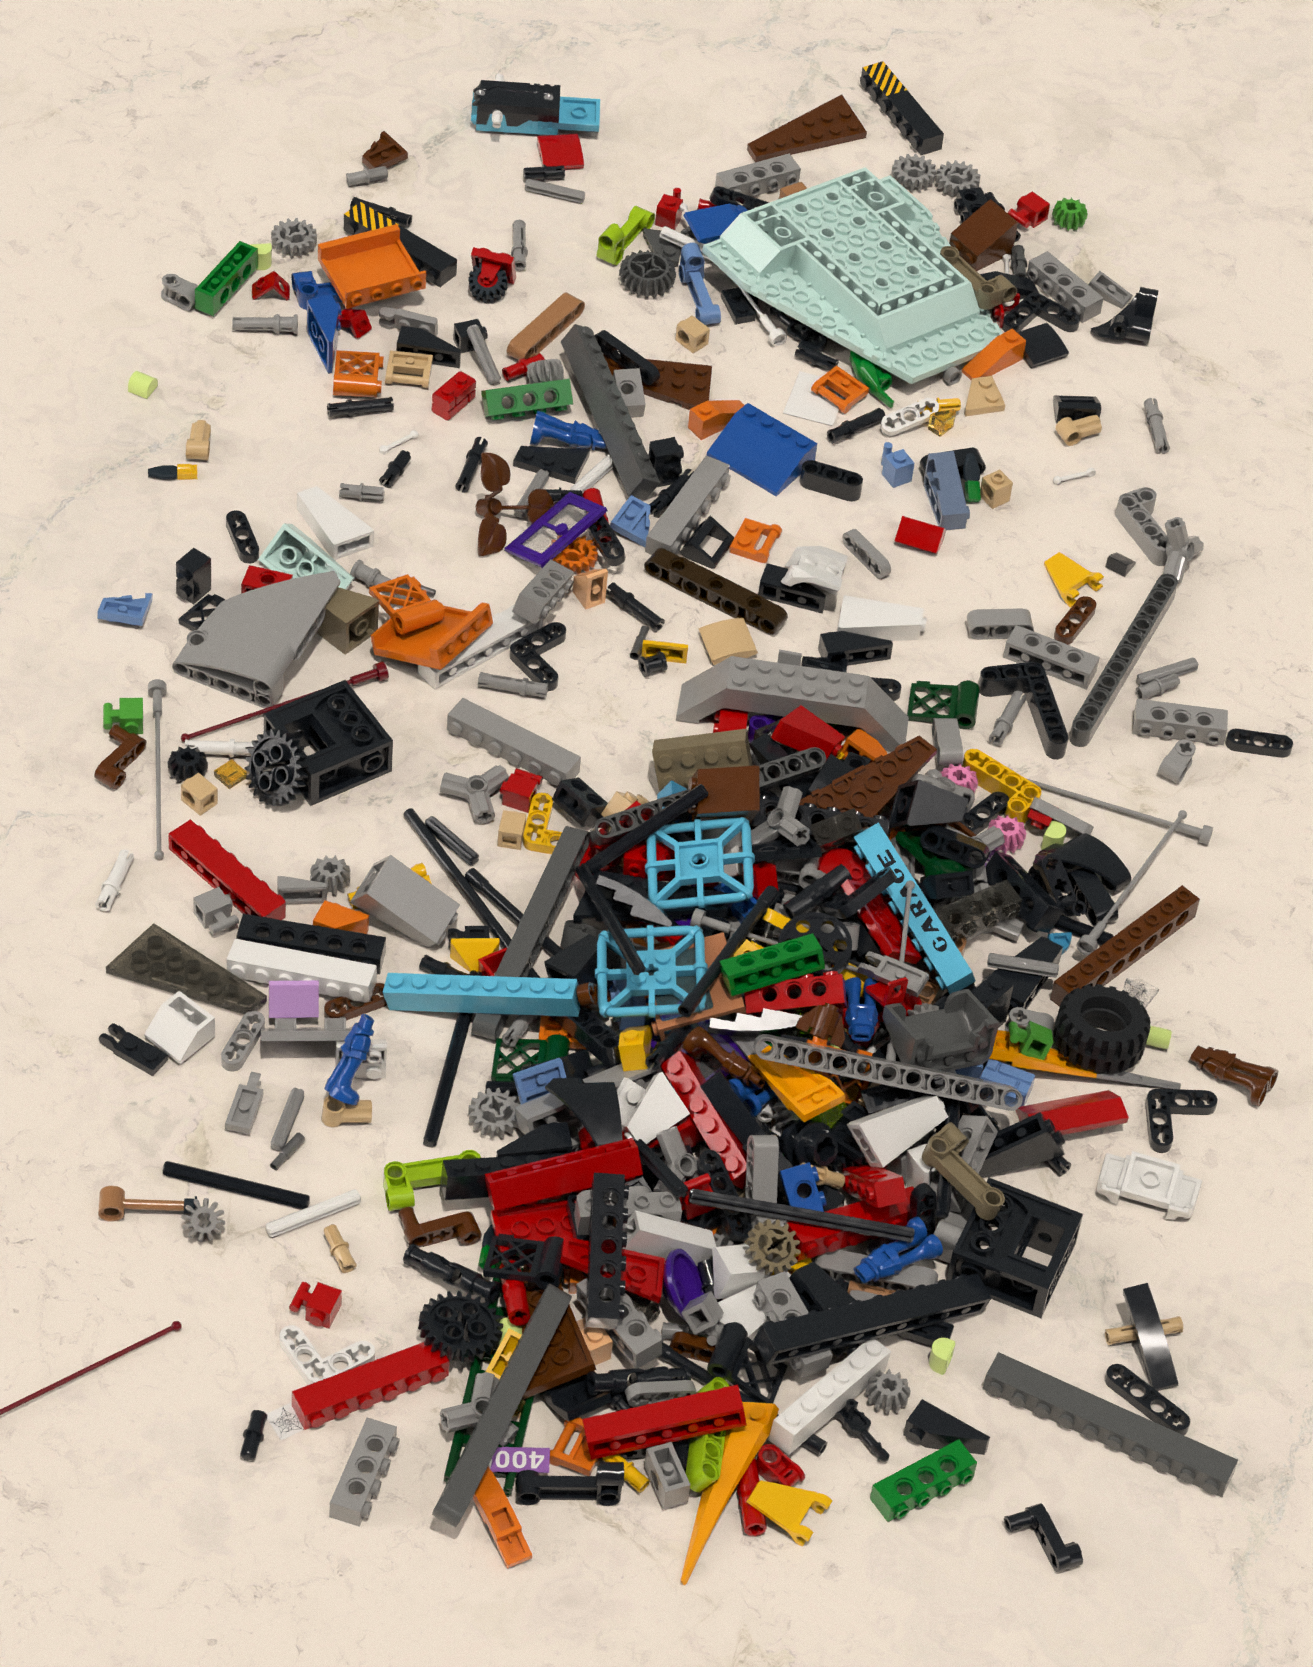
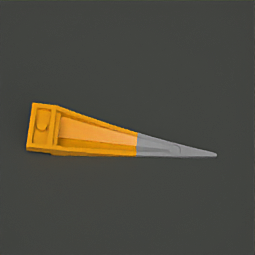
[708,1003,845,1122]
[989,1030,1181,1089]

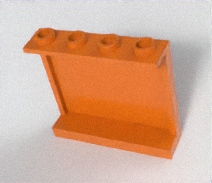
[318,224,426,309]
[370,590,493,670]

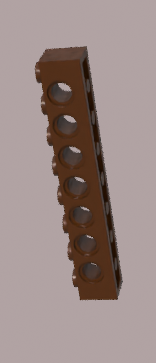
[1050,885,1200,1007]

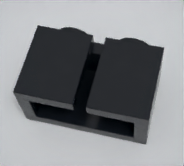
[176,548,211,605]

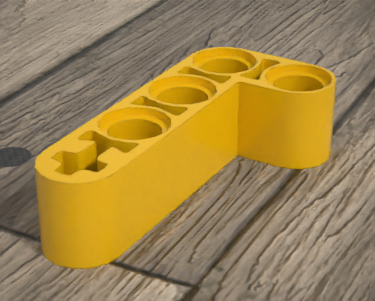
[962,749,1042,824]

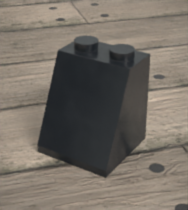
[889,780,968,831]
[544,934,613,1011]
[971,972,1014,1028]

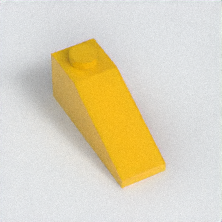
[618,1025,653,1072]

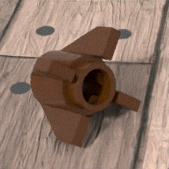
[795,1002,845,1048]

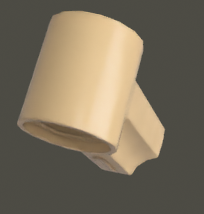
[1055,415,1102,446]
[186,420,211,461]
[321,1095,372,1127]

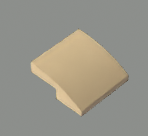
[698,618,758,666]

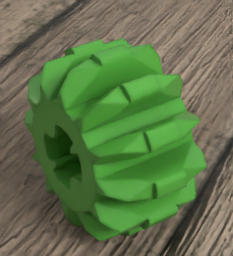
[1052,197,1088,231]

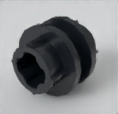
[780,1119,839,1168]

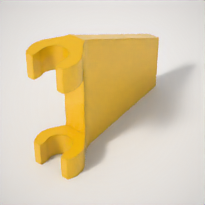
[1044,552,1104,607]
[746,1480,832,1546]

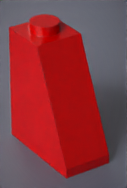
[770,705,845,759]

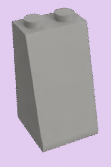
[350,855,460,948]

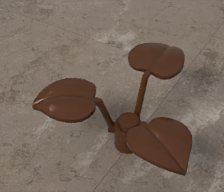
[476,453,554,556]

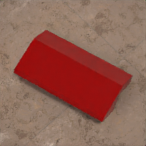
[1016,1090,1129,1135]

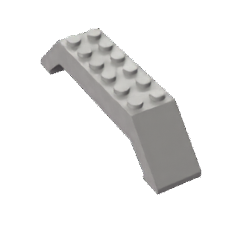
[676,656,909,752]

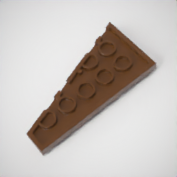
[603,354,712,410]

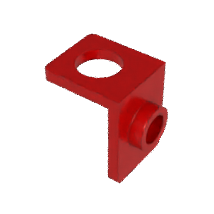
[252,271,290,300]
[992,293,1020,328]
[478,948,507,976]
[865,977,908,1007]

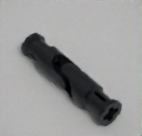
[403,1243,501,1304]
[586,1365,691,1395]

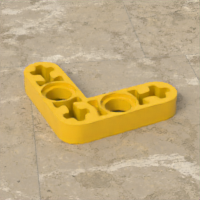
[523,793,562,854]

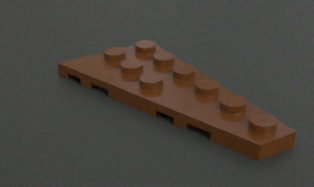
[747,94,867,163]
[799,735,937,848]
[522,1261,597,1400]

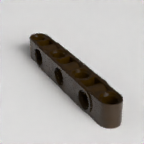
[644,548,788,635]

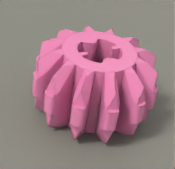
[941,763,978,794]
[988,814,1026,854]

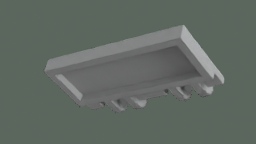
[261,1017,352,1041]

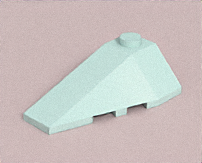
[258,523,354,589]

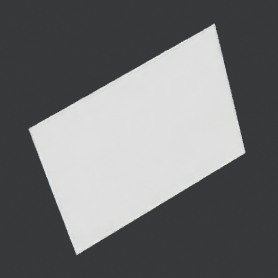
[783,371,844,426]

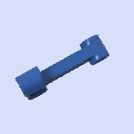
[291,271,342,310]

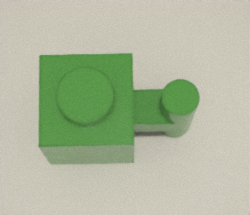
[103,698,143,734]
[1008,1021,1053,1060]

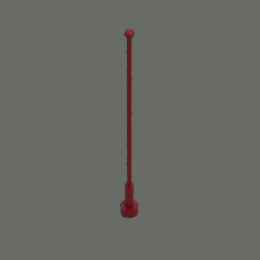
[181,661,389,743]
[0,1321,182,1415]

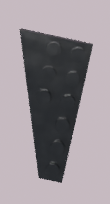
[573,870,733,923]

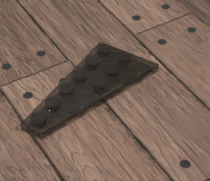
[106,923,267,1015]

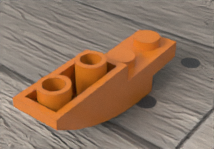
[473,1466,532,1569]

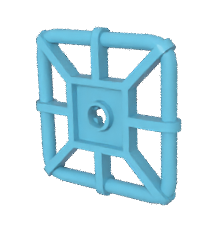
[645,817,755,910]
[595,925,708,1018]

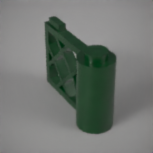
[907,680,980,729]
[895,830,973,878]
[491,1034,570,1082]

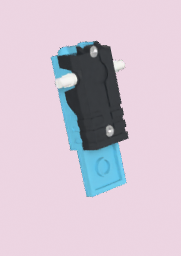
[471,74,600,135]

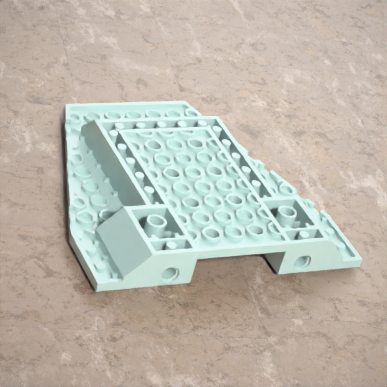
[702,167,1003,384]

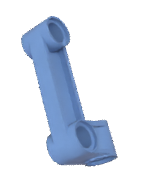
[679,243,721,325]

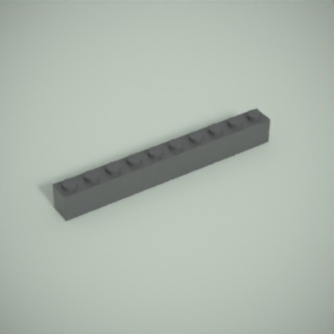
[561,324,660,501]
[983,1352,1238,1497]

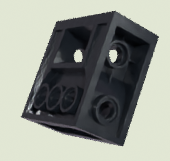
[264,680,393,806]
[946,1177,1083,1318]

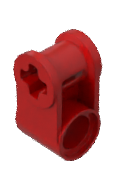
[757,1444,805,1487]

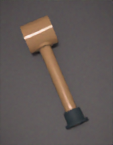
[98,1186,197,1222]

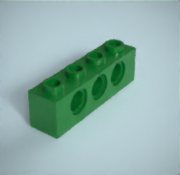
[195,241,258,316]
[481,378,573,420]
[719,933,825,996]
[870,1439,977,1522]

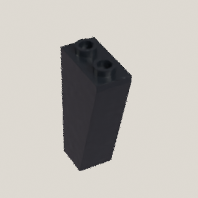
[982,936,1063,1018]
[979,1112,1065,1178]
[789,1261,879,1358]

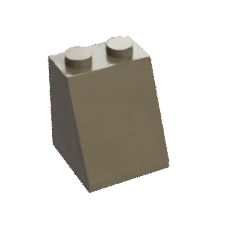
[316,587,379,655]

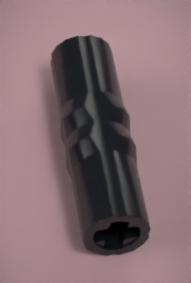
[783,864,852,919]

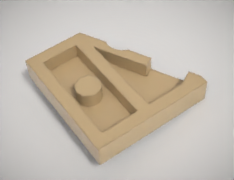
[964,376,1005,417]

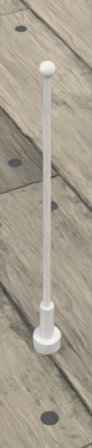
[679,203,787,347]

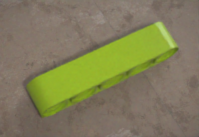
[685,1377,729,1492]

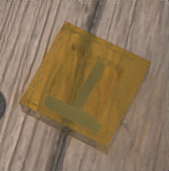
[214,759,247,789]

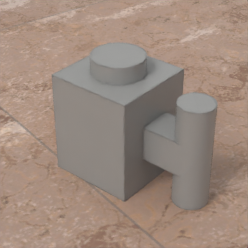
[193,887,239,934]
[682,1291,724,1346]

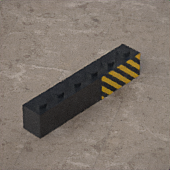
[860,61,944,156]
[344,202,457,288]

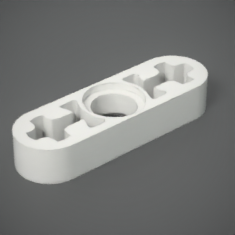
[880,398,939,436]

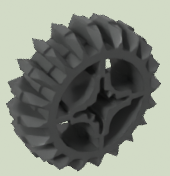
[619,250,676,298]

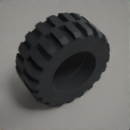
[1053,984,1151,1074]

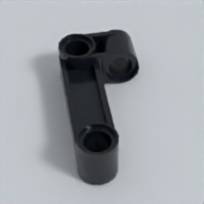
[516,1462,624,1506]

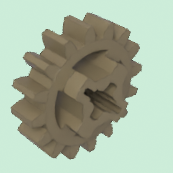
[744,1219,801,1275]

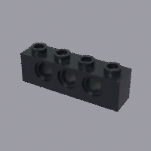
[985,851,1064,933]

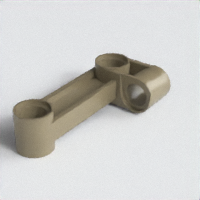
[940,246,1017,310]
[922,1122,1005,1220]

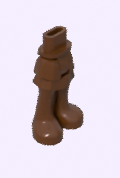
[682,1026,766,1089]
[1190,1045,1279,1107]

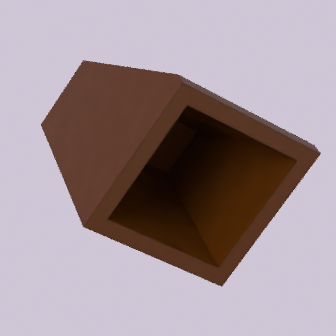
[949,199,1018,271]
[688,765,760,824]

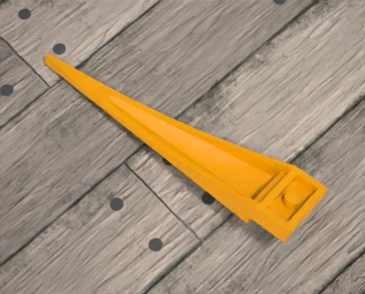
[681,1402,779,1585]

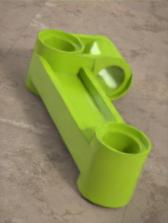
[597,206,655,266]
[383,1150,481,1211]

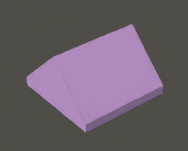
[269,980,319,1018]

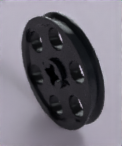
[778,912,852,978]

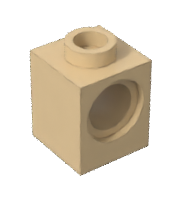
[675,315,710,354]
[980,469,1013,509]
[181,773,218,816]
[497,810,526,850]

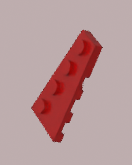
[560,1236,665,1304]

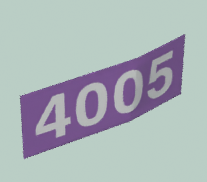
[488,1447,550,1473]

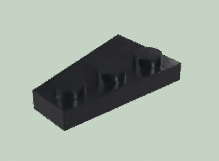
[513,446,590,484]
[739,838,822,864]

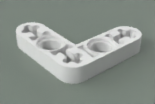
[280,1325,375,1385]

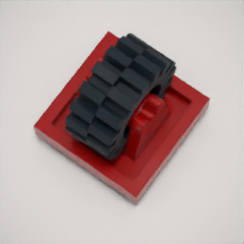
[469,247,516,303]

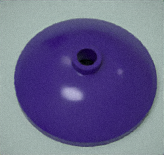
[663,1249,705,1321]

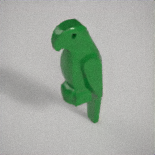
[849,351,894,408]

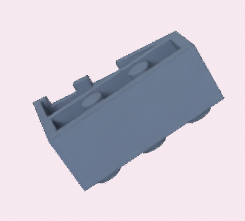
[923,451,970,530]

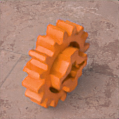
[552,535,598,575]

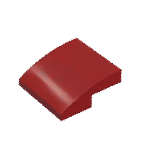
[537,134,584,170]

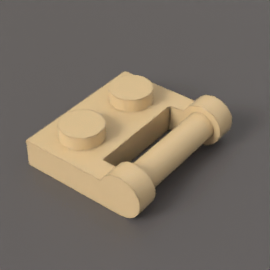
[385,350,433,388]

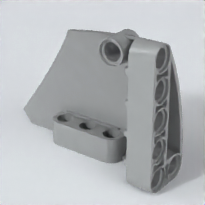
[172,571,341,709]

